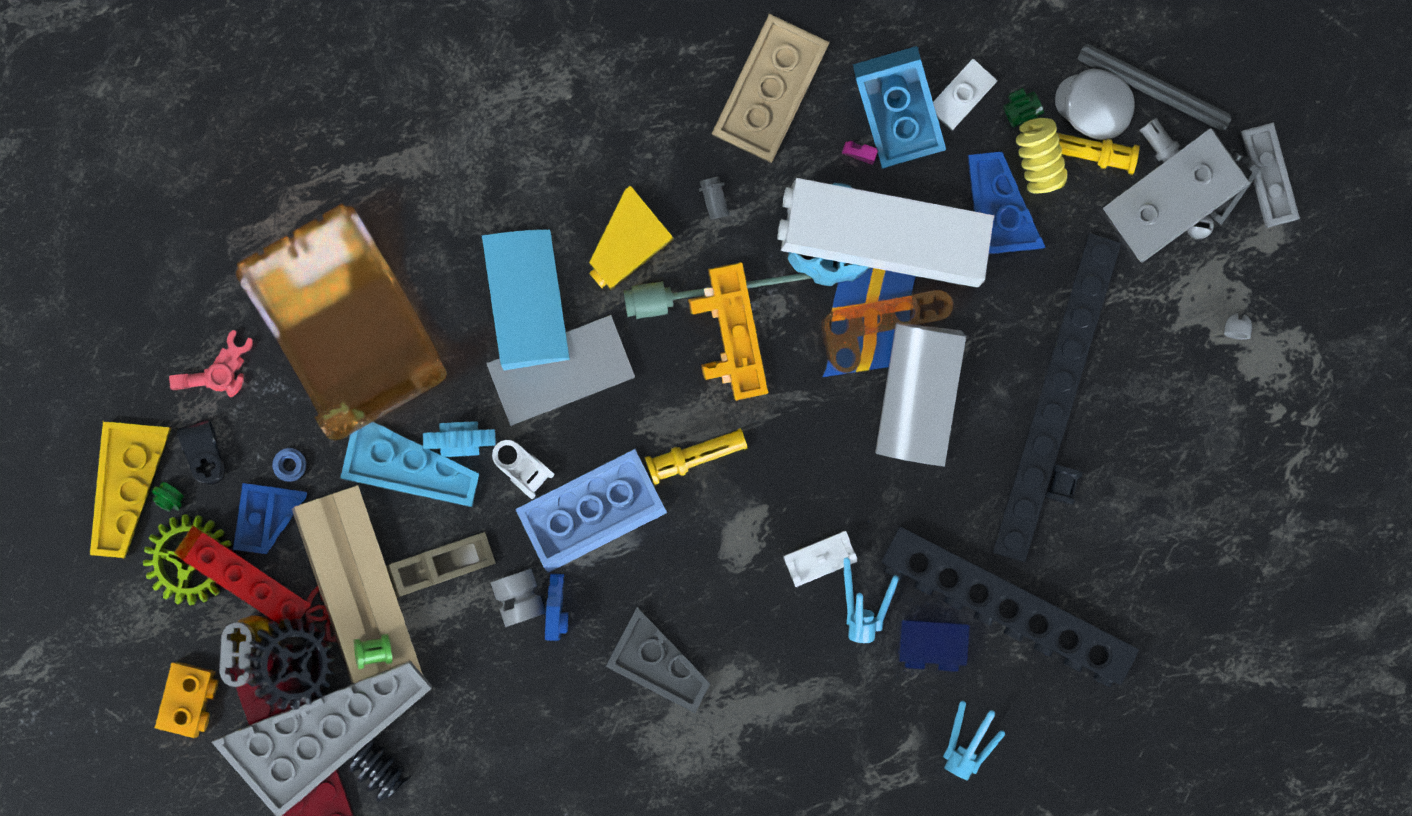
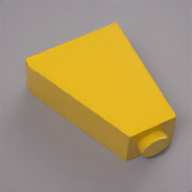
[589,186,673,290]

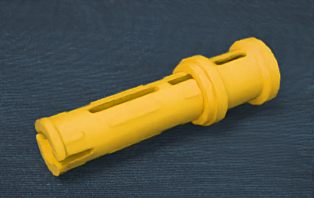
[1057,133,1140,175]
[645,428,748,485]

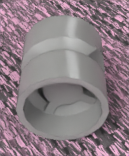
[490,569,546,627]

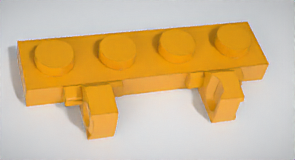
[688,262,768,400]

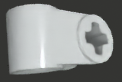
[492,440,555,500]

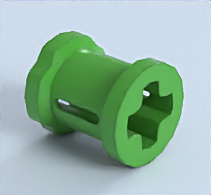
[353,634,392,669]

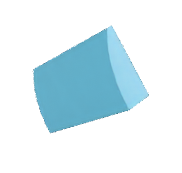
[482,230,570,370]

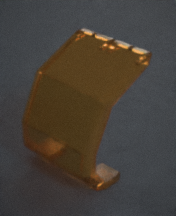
[236,203,447,440]

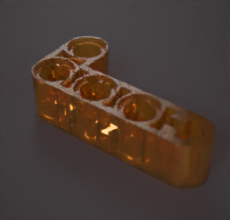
[822,290,953,373]

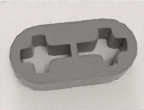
[220,622,255,687]

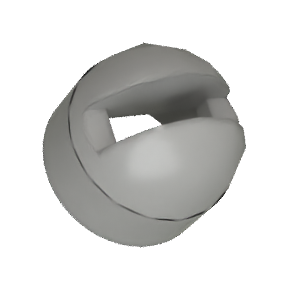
[1187,215,1214,239]
[1224,313,1252,339]

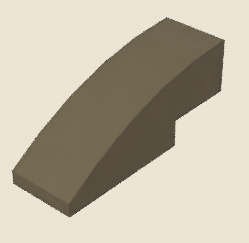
[386,532,496,598]

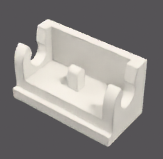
[783,531,857,587]

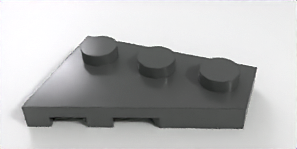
[606,607,710,713]

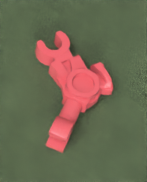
[169,330,253,398]

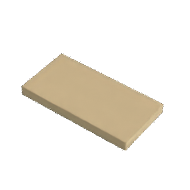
[712,14,829,163]

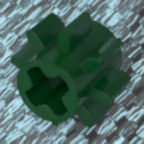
[1003,88,1044,128]

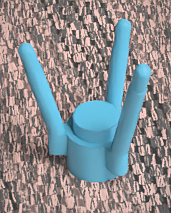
[843,557,899,643]
[943,701,1005,780]

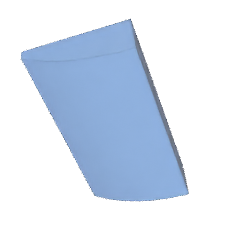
[515,449,667,573]

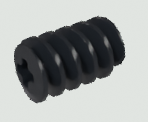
[347,737,412,802]

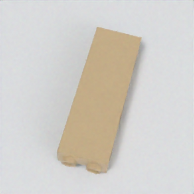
[292,486,423,684]

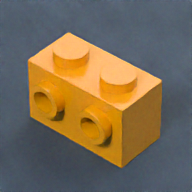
[155,661,218,738]

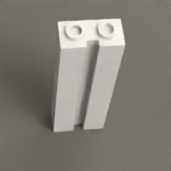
[777,178,994,287]

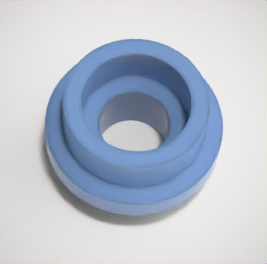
[273,448,306,482]

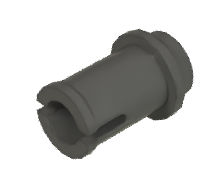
[699,176,730,220]

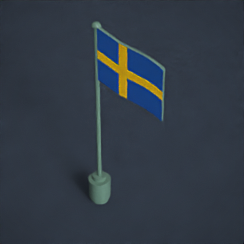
[624,267,916,377]

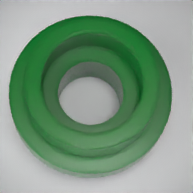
[151,482,184,512]

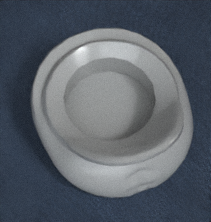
[1055,68,1135,140]

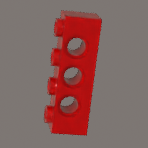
[174,526,310,625]

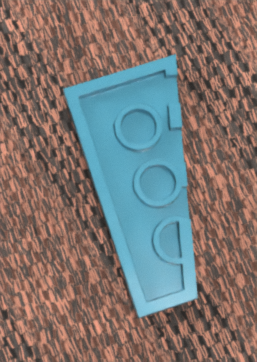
[341,413,479,507]

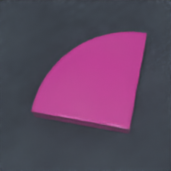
[842,141,878,165]

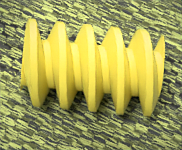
[1016,118,1067,193]

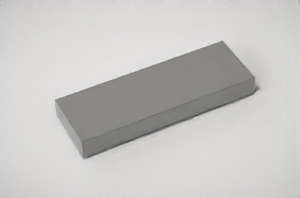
[1240,122,1300,228]

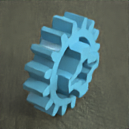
[423,421,496,457]

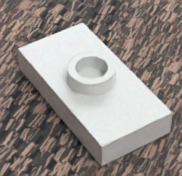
[933,59,997,131]

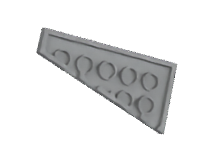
[212,661,433,816]

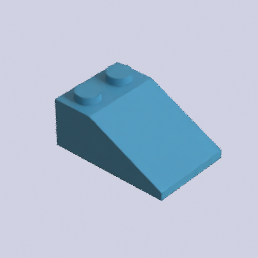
[853,46,946,168]

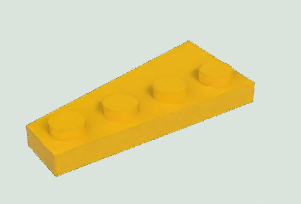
[90,422,171,558]

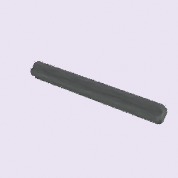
[1078,44,1232,131]

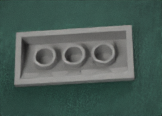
[875,322,966,466]

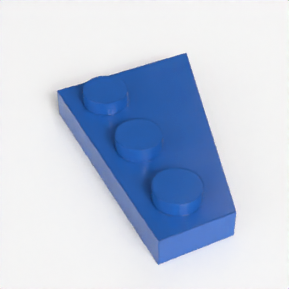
[968,152,1046,254]

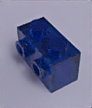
[898,620,969,671]

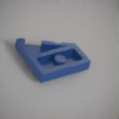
[233,483,307,554]
[545,574,568,641]

